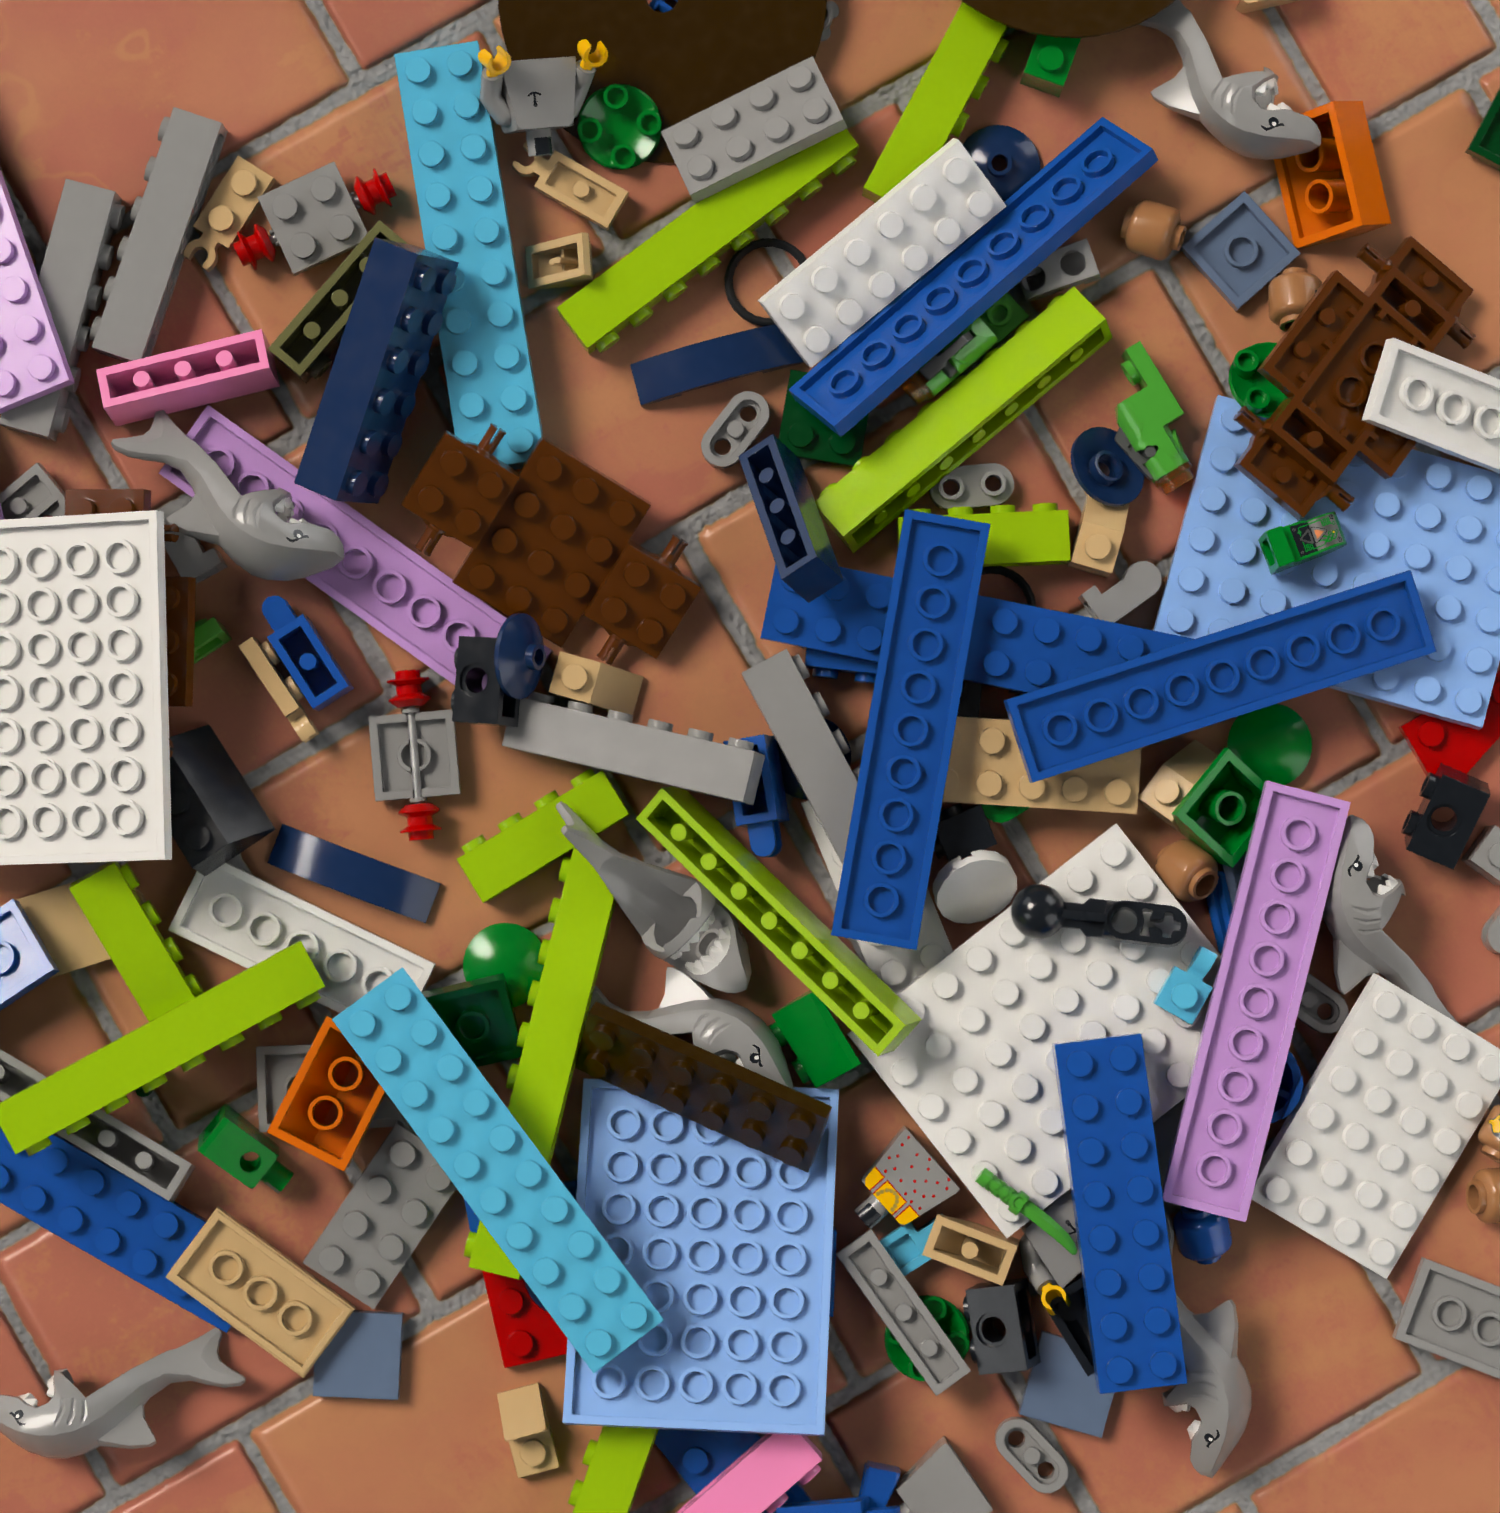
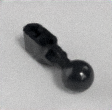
[1011,884,1188,948]

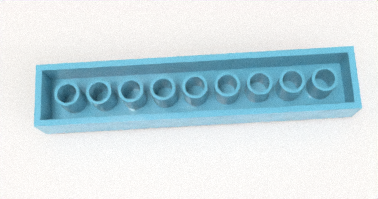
[394,41,544,470]
[332,967,664,1374]

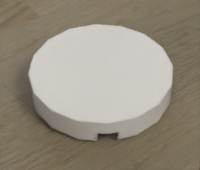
[933,850,1017,924]

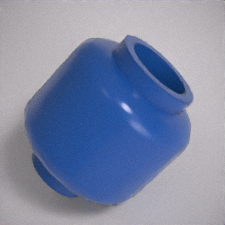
[1173,1206,1232,1265]

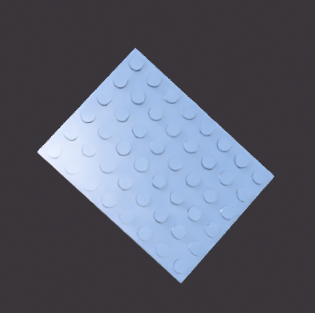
[1153,395,1500,730]
[562,1078,839,1436]

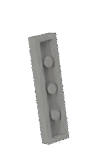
[836,1229,971,1396]

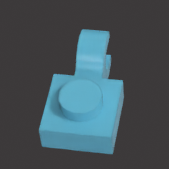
[1153,946,1218,1025]
[879,1213,943,1276]

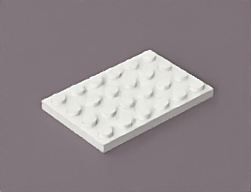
[1252,973,1500,1279]

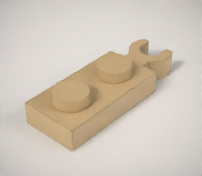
[512,142,629,231]
[184,156,276,272]
[238,637,320,743]

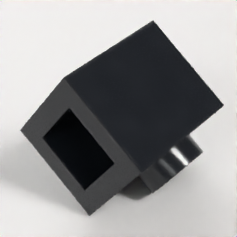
[934,803,997,862]

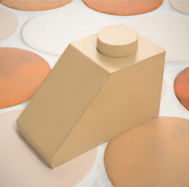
[1067,494,1130,578]
[549,651,644,715]
[1138,739,1218,832]
[922,1214,1019,1286]

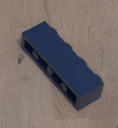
[738,434,844,603]

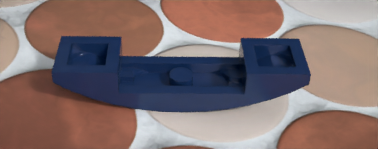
[630,324,804,406]
[267,824,441,923]

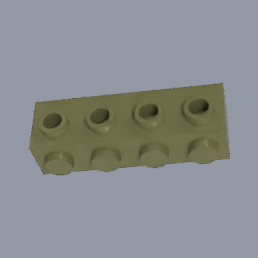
[268,220,407,383]

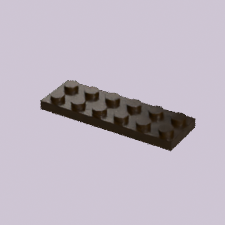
[575,1001,832,1173]

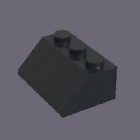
[169,725,276,876]

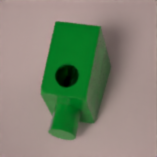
[197,1103,294,1193]

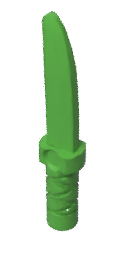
[975,1168,1077,1255]

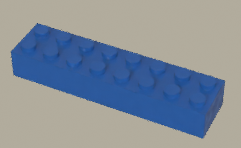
[1052,1033,1187,1394]

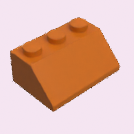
[1274,101,1392,249]
[267,1016,386,1171]

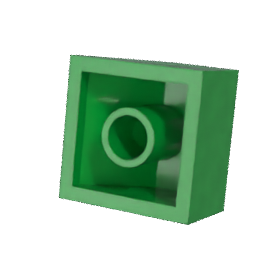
[1171,748,1264,868]
[769,990,861,1088]

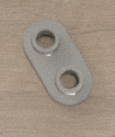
[701,391,769,469]
[929,463,1014,511]
[1297,973,1348,1033]
[995,1417,1068,1493]

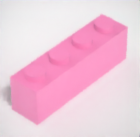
[96,329,280,427]
[675,1434,822,1513]

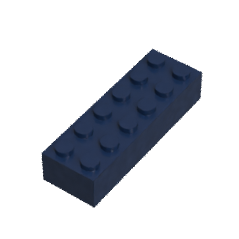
[294,238,459,504]

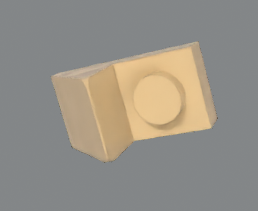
[497,1382,560,1478]

